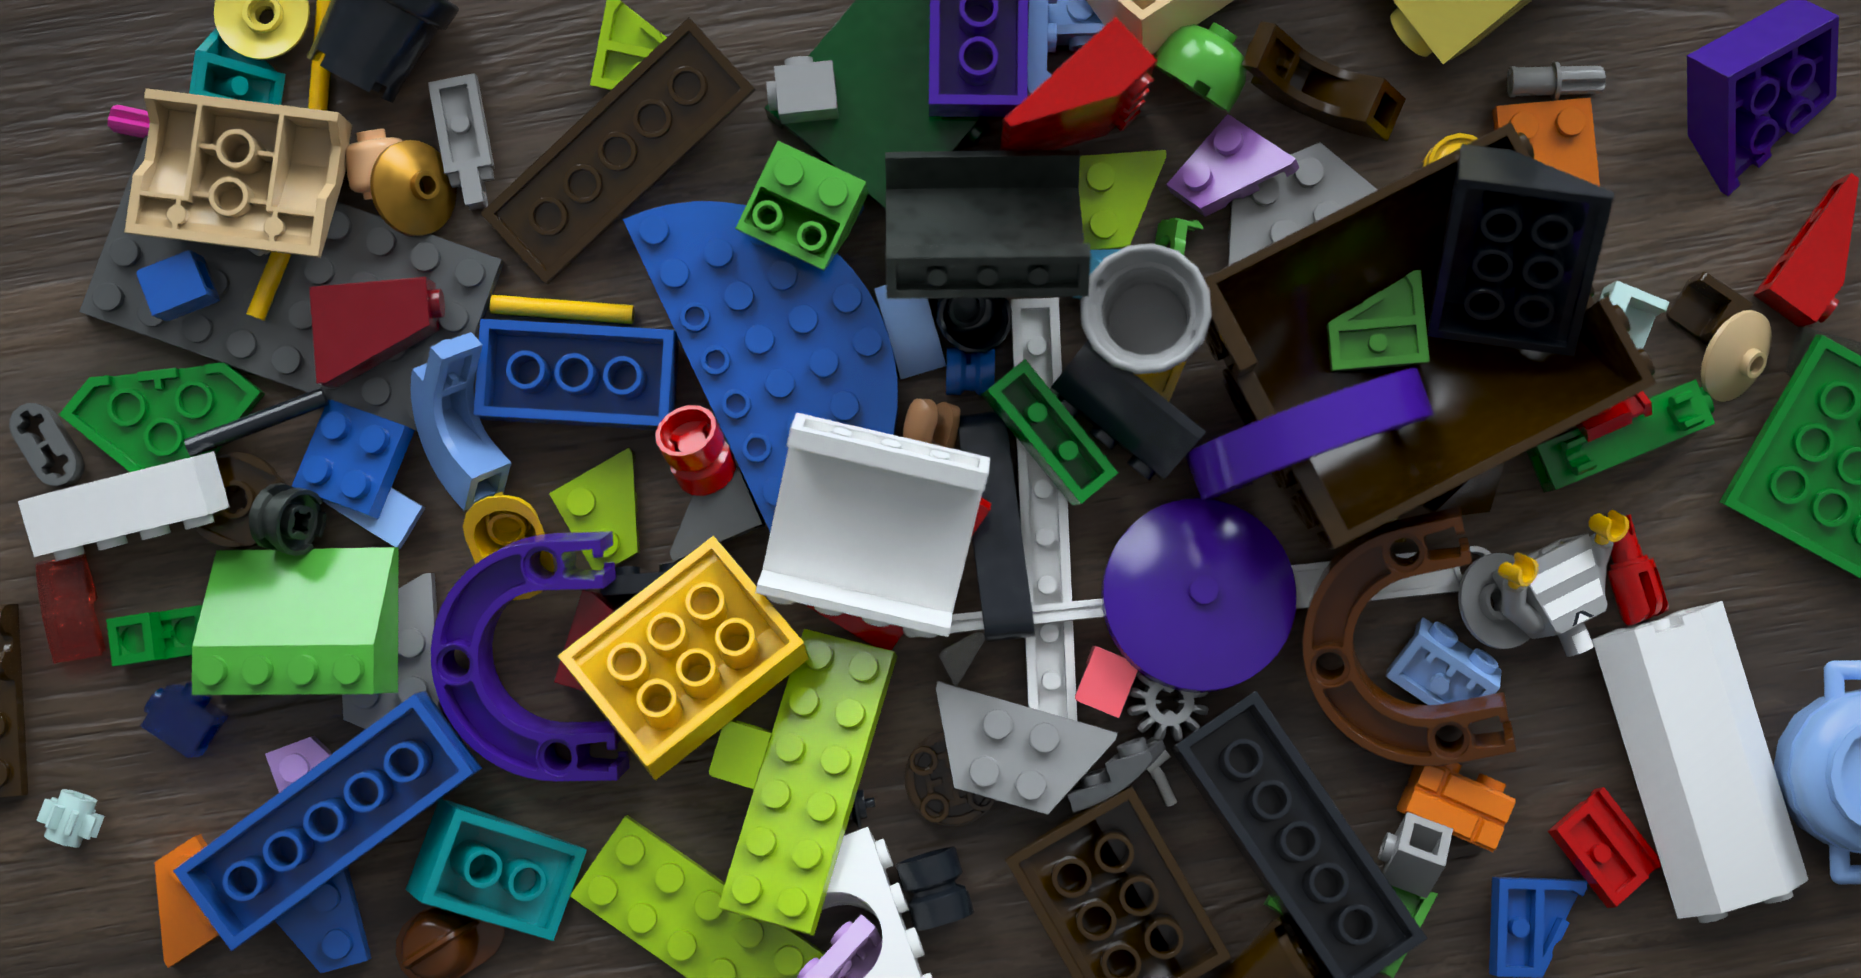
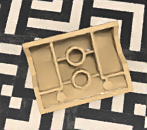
[125,88,352,258]

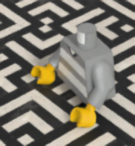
[1491,510,1629,657]

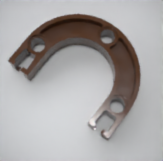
[1303,506,1517,766]

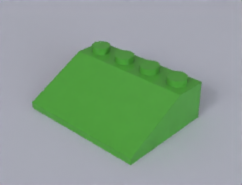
[192,547,399,695]

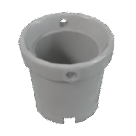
[1080,244,1212,374]

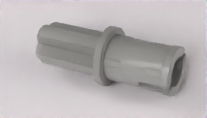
[1507,62,1606,100]

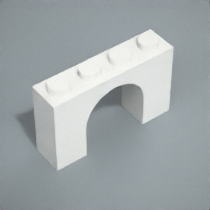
[822,827,933,978]

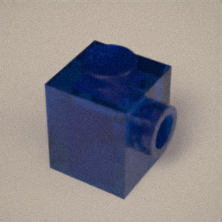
[140,682,229,758]

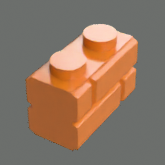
[1396,763,1516,852]

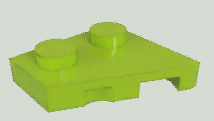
[1079,150,1166,250]
[549,448,640,570]

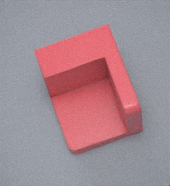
[1075,646,1138,718]

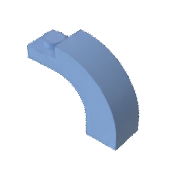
[410,332,511,511]

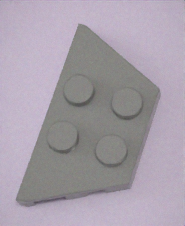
[1228,142,1377,266]
[342,573,443,729]
[936,681,1118,815]

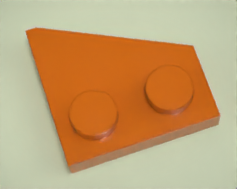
[1492,97,1600,186]
[154,834,220,968]

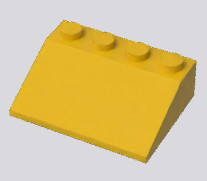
[558,535,809,781]

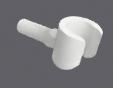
[1146,737,1177,807]

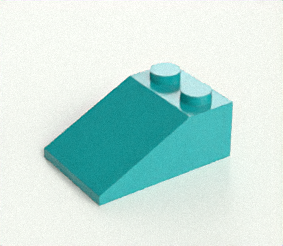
[405,799,587,941]

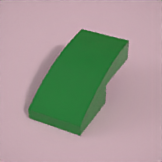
[106,605,203,667]

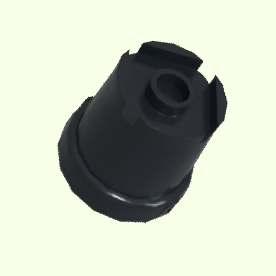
[306,0,459,103]

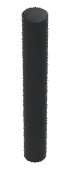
[184,387,329,457]

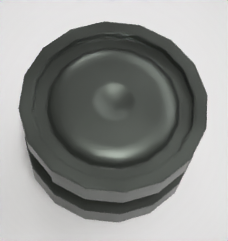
[249,483,326,556]

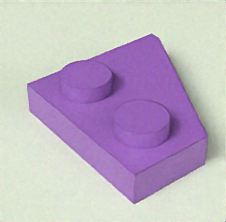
[1166,114,1300,217]

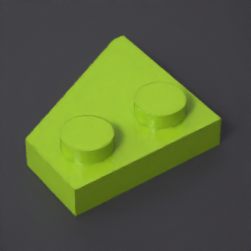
[590,0,667,90]

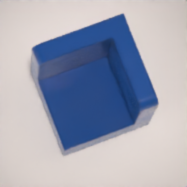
[136,249,221,322]

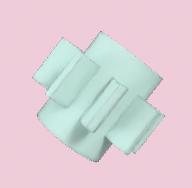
[37,789,105,848]

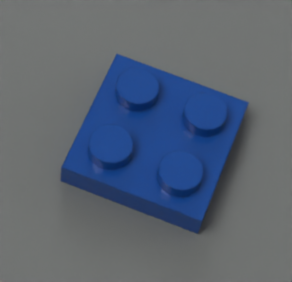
[292,400,415,519]

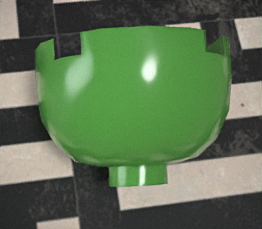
[1153,22,1247,113]

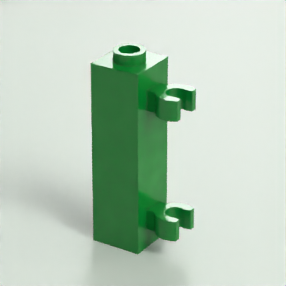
[1526,379,1715,493]

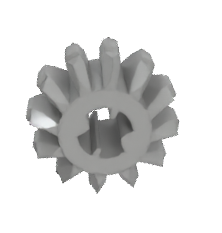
[1127,671,1209,741]

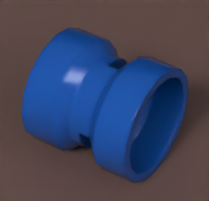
[946,348,995,396]

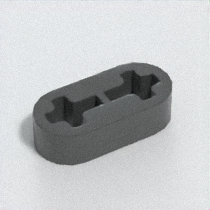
[9,403,84,487]

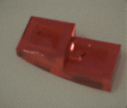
[35,554,106,663]

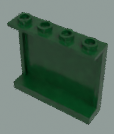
[765,0,989,211]

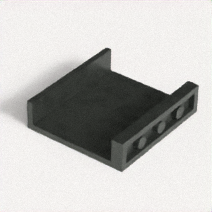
[885,150,1091,299]

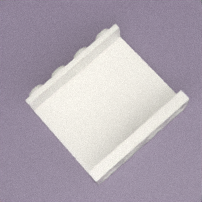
[756,413,990,638]

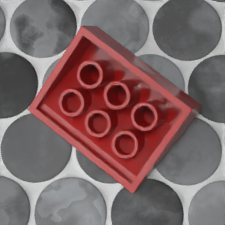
[1000,16,1157,151]

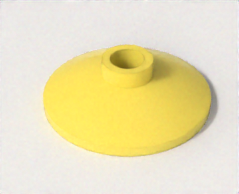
[214,0,310,60]

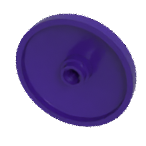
[1101,498,1297,693]

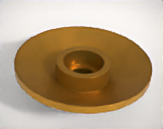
[370,140,456,236]

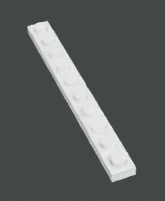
[1010,297,1077,721]

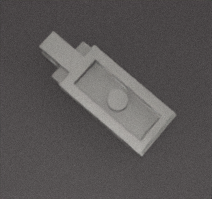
[428,73,495,211]

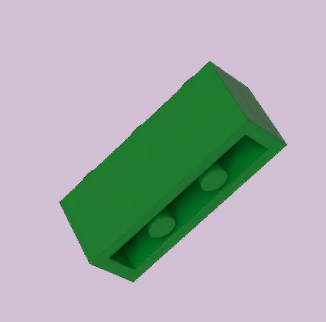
[981,359,1118,506]

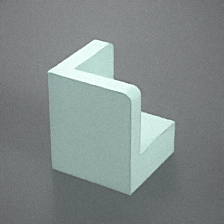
[1599,281,1670,349]

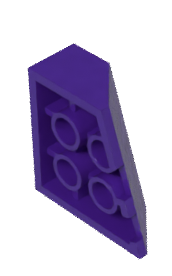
[1687,0,1839,196]

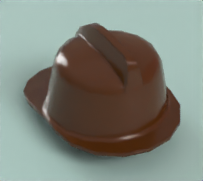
[396,905,505,978]

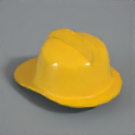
[463,491,554,600]

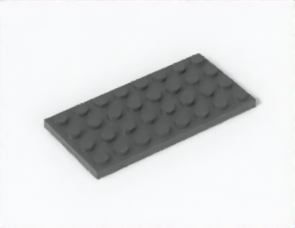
[79,135,505,431]

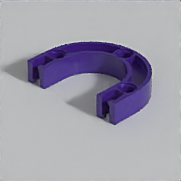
[1186,368,1435,501]
[431,531,629,781]

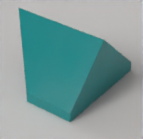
[189,28,286,105]

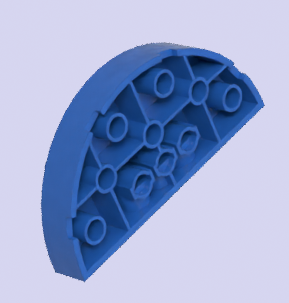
[623,201,898,532]

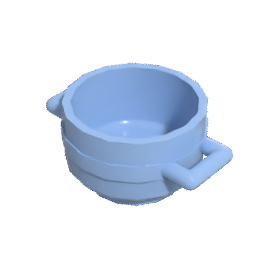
[1774,660,1861,885]

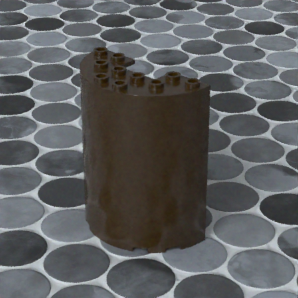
[1204,122,1657,549]

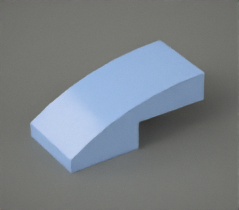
[874,285,946,379]
[322,487,425,549]

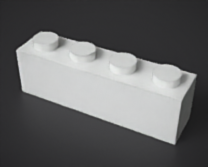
[18,451,230,561]

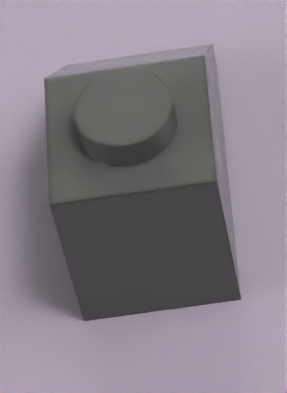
[669,471,765,563]

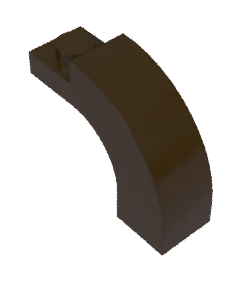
[1242,21,1406,142]

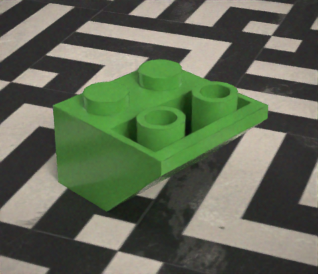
[735,141,869,271]

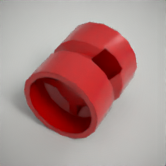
[655,405,736,496]

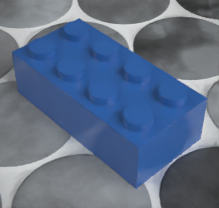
[474,319,679,430]

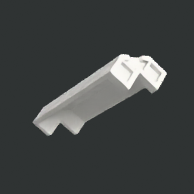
[1592,601,1809,923]

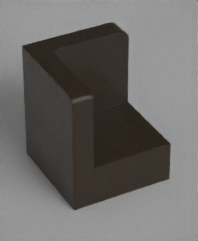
[1666,272,1753,346]

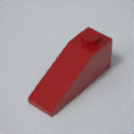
[1754,173,1859,328]

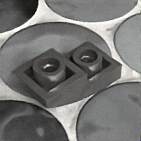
[1067,737,1166,813]

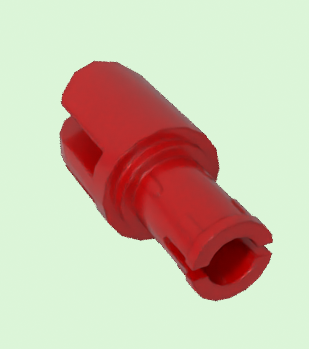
[1606,514,1669,625]

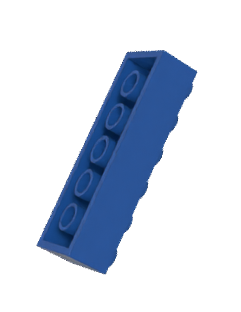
[173,691,483,951]

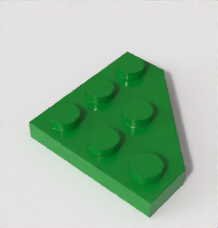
[59,362,265,472]

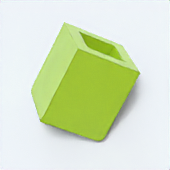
[709,719,772,789]

